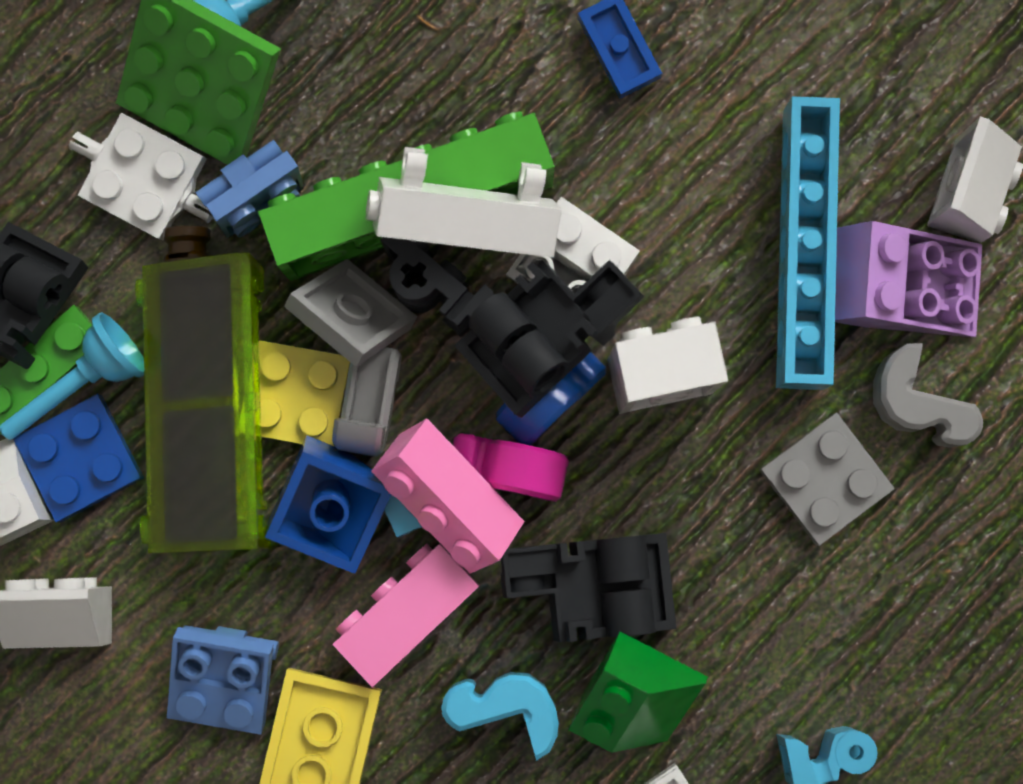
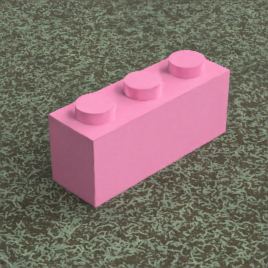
[371,418,525,574]
[332,544,480,687]

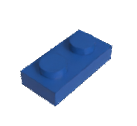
[577,0,662,99]

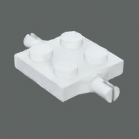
[69,113,213,241]

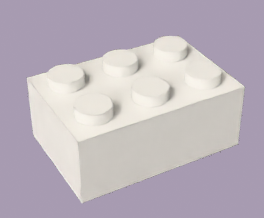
[607,317,728,414]

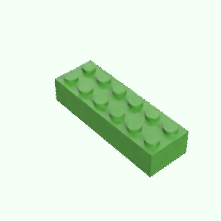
[258,112,555,281]

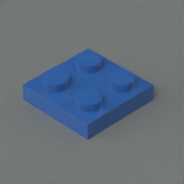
[13,394,144,523]

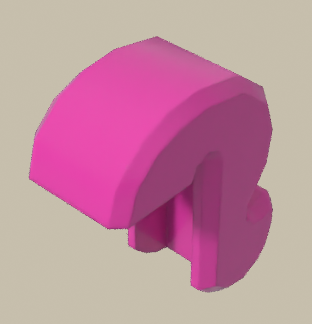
[453,433,569,502]

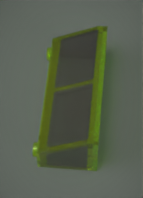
[135,253,272,553]

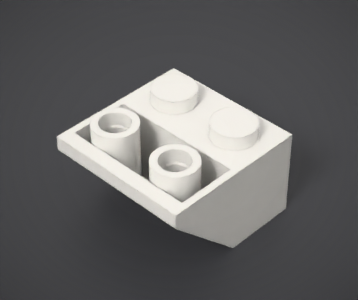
[506,197,640,293]
[0,577,112,649]

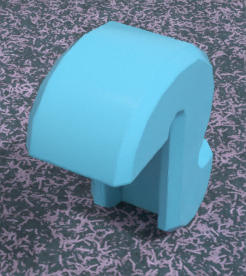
[441,672,559,761]

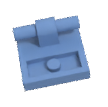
[195,140,304,239]
[167,625,279,735]

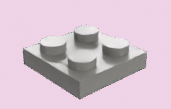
[284,259,418,367]
[759,412,895,546]

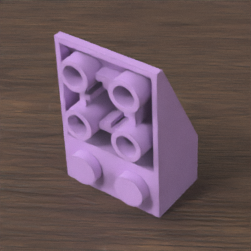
[835,221,983,337]

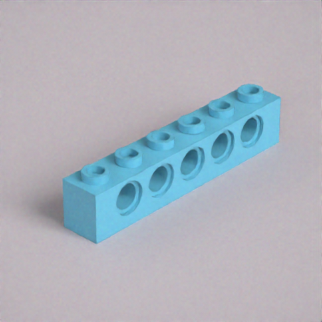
[776,96,840,390]

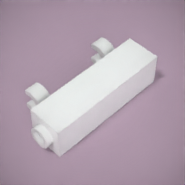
[366,147,562,258]

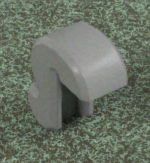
[873,343,983,448]
[332,347,401,457]

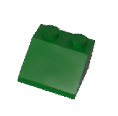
[568,631,708,753]

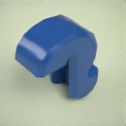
[496,352,606,446]

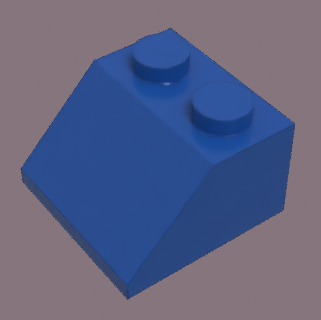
[265,435,391,574]

